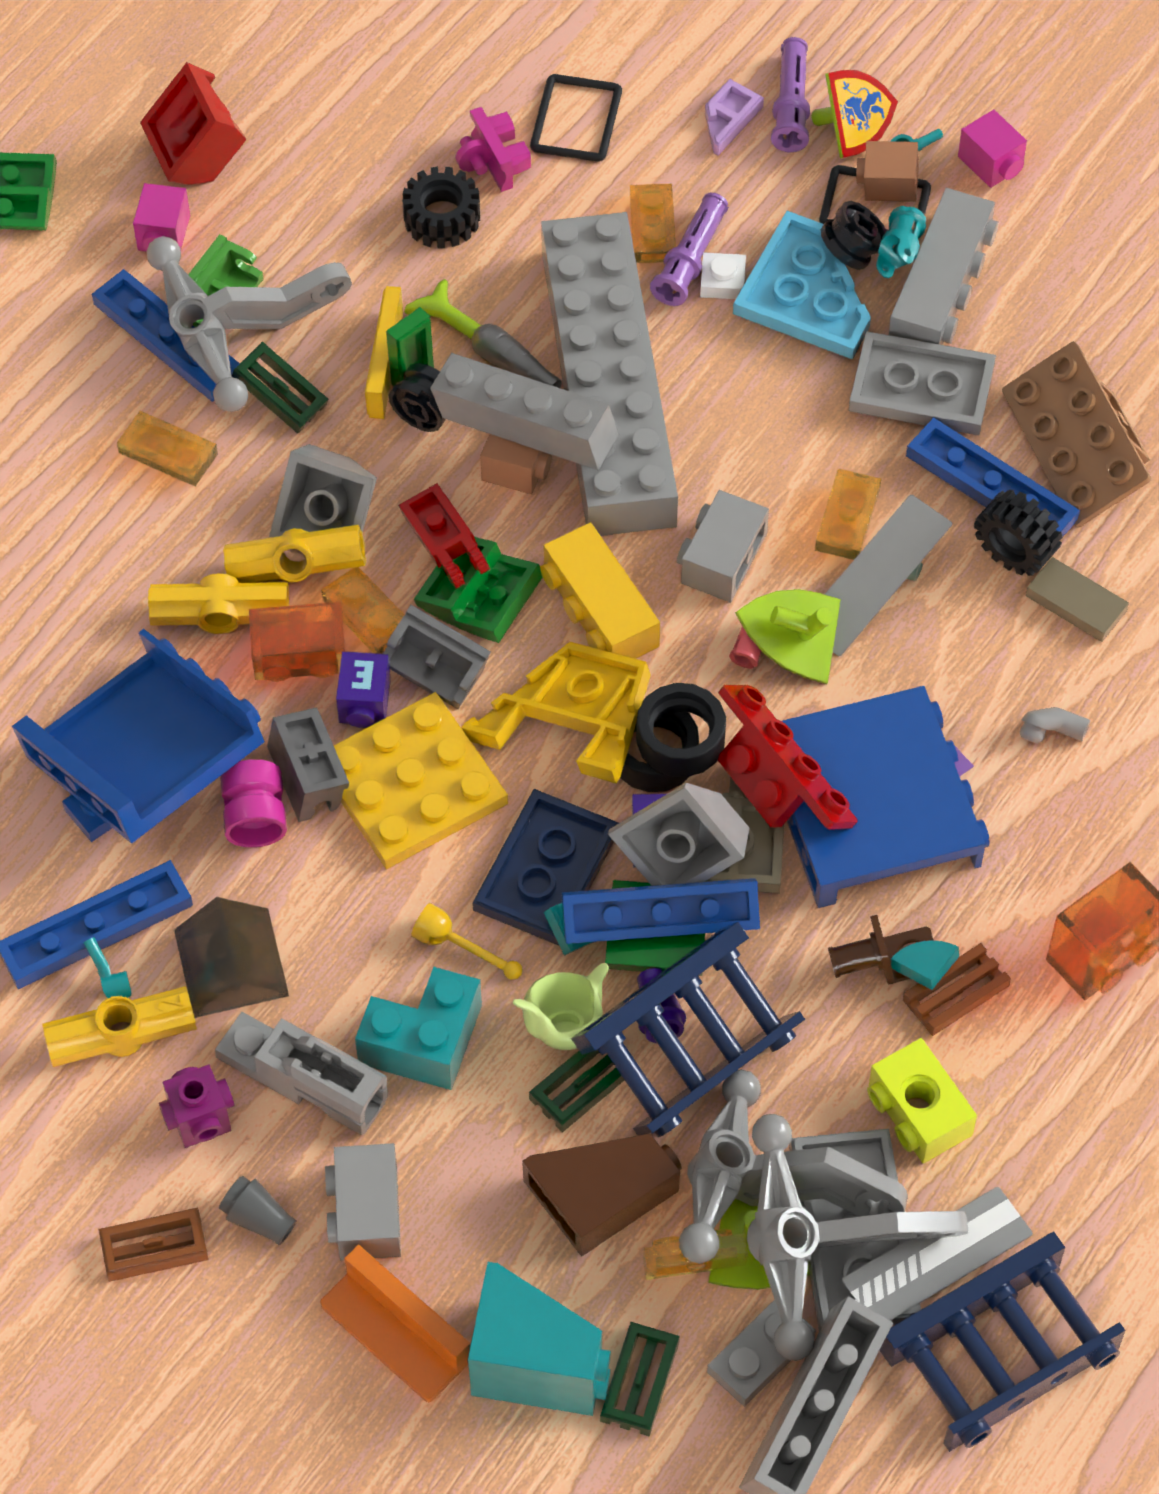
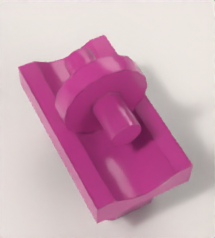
[455,107,531,192]

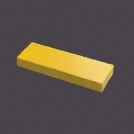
[365,286,403,419]

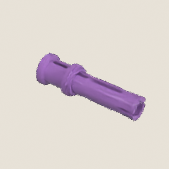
[771,37,810,152]
[650,192,729,306]

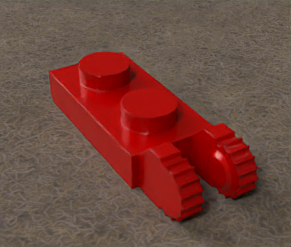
[398,483,490,589]

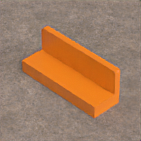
[320,1244,470,1403]

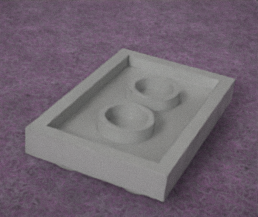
[849,331,996,435]

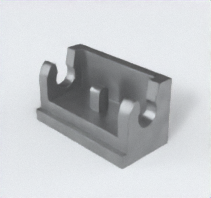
[383,605,491,709]
[267,707,349,822]

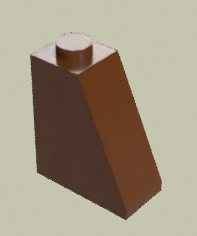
[522,1133,682,1257]

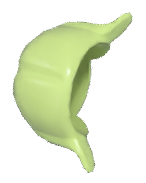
[513,963,609,1050]

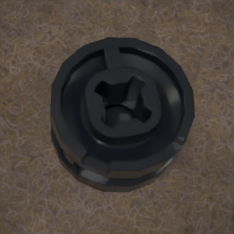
[820,201,887,270]
[388,363,446,432]

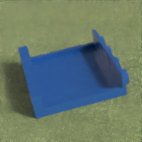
[12,629,265,844]
[782,686,990,908]

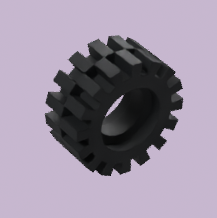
[402,166,480,248]
[974,490,1062,576]

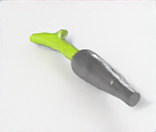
[404,279,562,388]

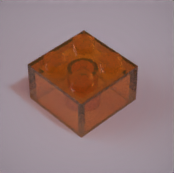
[1046,862,1159,1001]

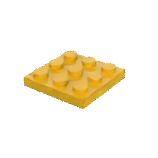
[333,692,508,870]

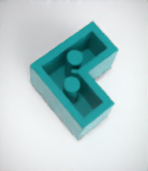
[355,967,482,1090]

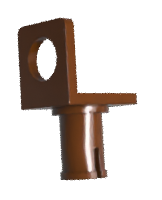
[828,915,934,985]

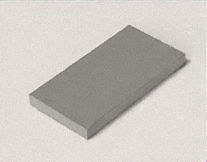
[789,1129,921,1331]

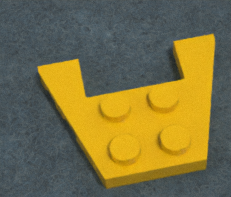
[461,642,651,784]

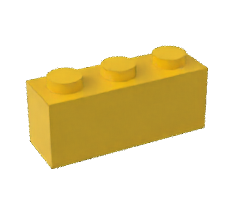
[540,522,660,659]

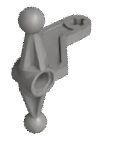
[147,236,352,412]
[679,1069,908,1264]
[747,1114,968,1361]

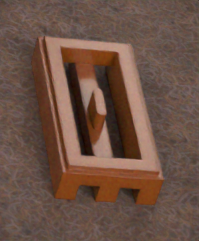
[903,943,1011,1036]
[98,1207,209,1282]

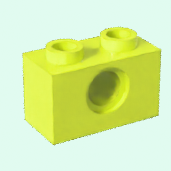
[867,1037,977,1164]

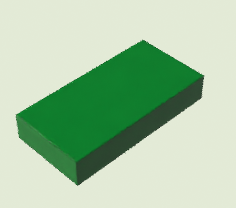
[386,307,434,387]

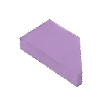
[705,79,764,156]

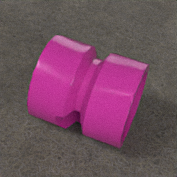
[220,759,287,848]

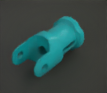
[876,206,926,279]

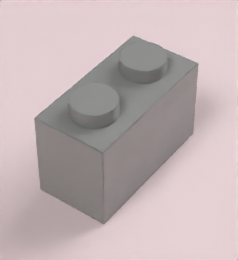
[677,490,769,603]
[325,1143,401,1261]

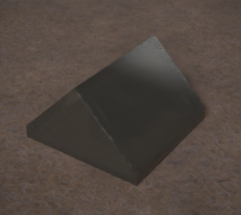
[174,897,289,1018]

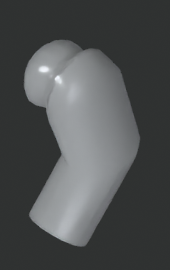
[1020,707,1091,744]

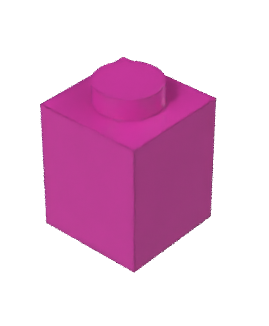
[958,109,1027,188]
[133,183,190,252]

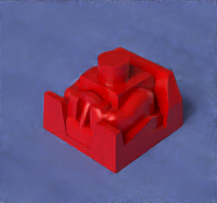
[140,62,247,185]

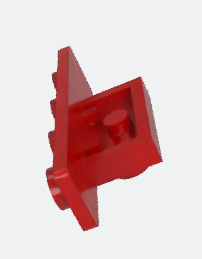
[718,685,858,830]

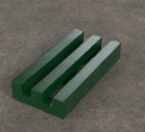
[232,342,329,433]
[529,1050,625,1133]
[600,1322,680,1436]

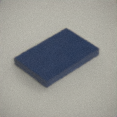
[473,789,619,946]

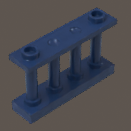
[571,922,805,1137]
[880,1231,1126,1452]

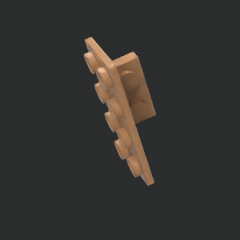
[1002,341,1151,528]

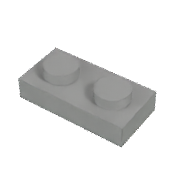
[707,1300,816,1407]

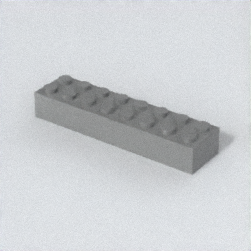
[541,212,678,536]

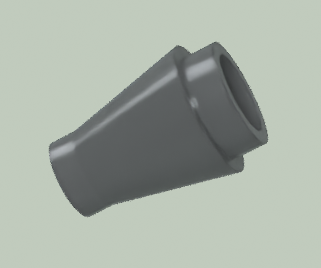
[219,1175,297,1245]

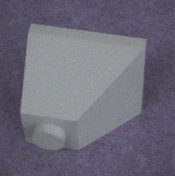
[269,444,377,537]
[608,783,750,886]

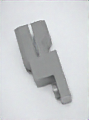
[215,1012,388,1135]

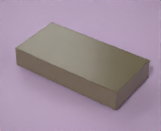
[1026,557,1129,642]

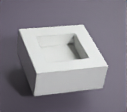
[700,252,746,299]

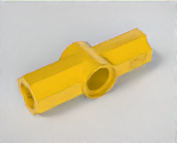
[223,525,366,583]
[148,573,289,634]
[42,986,197,1067]

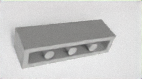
[889,188,999,345]
[430,353,619,470]
[739,1296,893,1494]

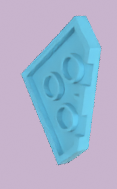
[733,211,871,359]

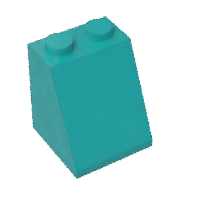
[468,1262,611,1416]

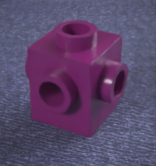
[159,1064,235,1148]

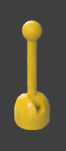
[411,903,523,980]

